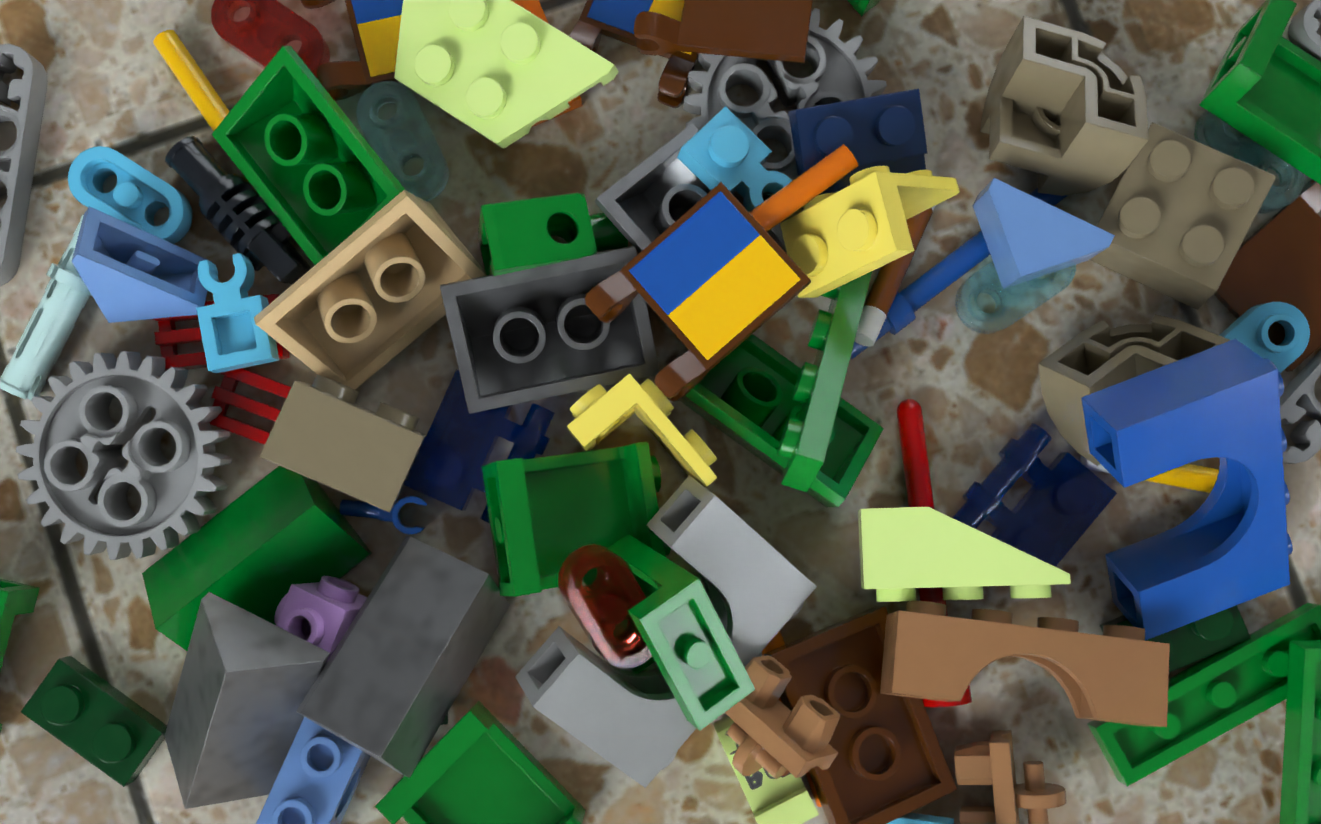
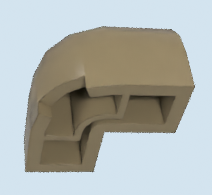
[980,16,1149,196]
[1038,314,1230,466]

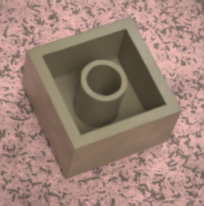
[1089,122,1277,310]
[259,374,426,513]

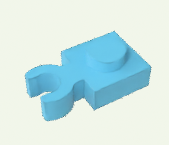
[677,106,792,212]
[196,253,279,373]

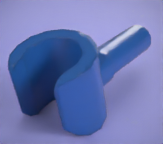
[340,496,428,535]

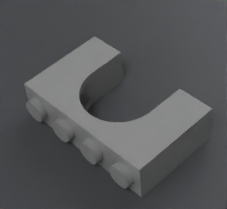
[515,475,817,788]

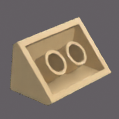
[254,190,487,390]

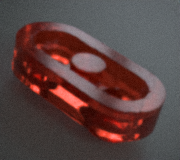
[211,0,330,79]
[558,544,652,669]

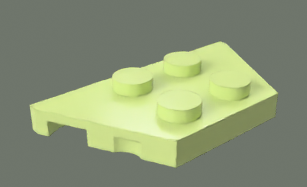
[394,0,619,149]

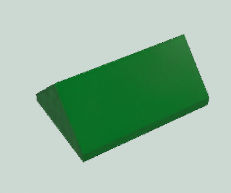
[212,46,406,265]
[679,334,884,507]
[142,466,372,651]

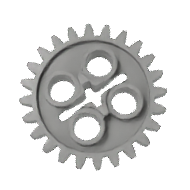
[683,8,887,210]
[16,351,232,560]

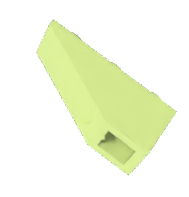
[858,507,1071,602]

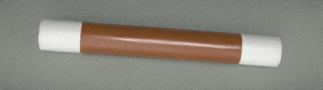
[855,205,936,347]

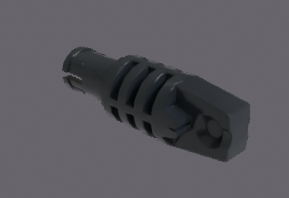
[165,136,311,284]

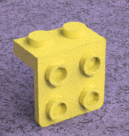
[780,166,960,298]
[567,373,717,487]

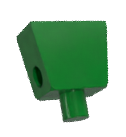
[477,193,628,276]

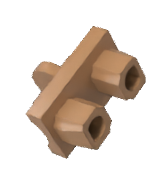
[725,655,840,779]
[954,730,1066,824]

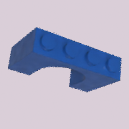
[1081,339,1293,641]

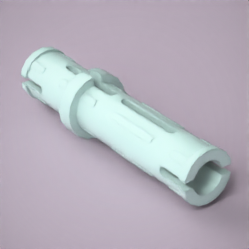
[0,214,92,401]

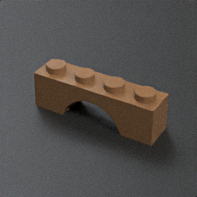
[880,601,1170,727]

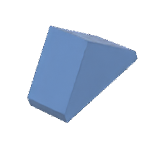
[973,178,1115,289]
[72,206,212,323]

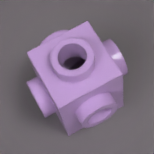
[274,576,367,661]

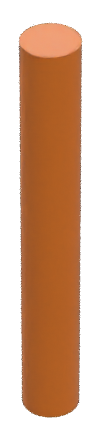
[749,144,858,232]

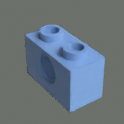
[256,717,371,824]

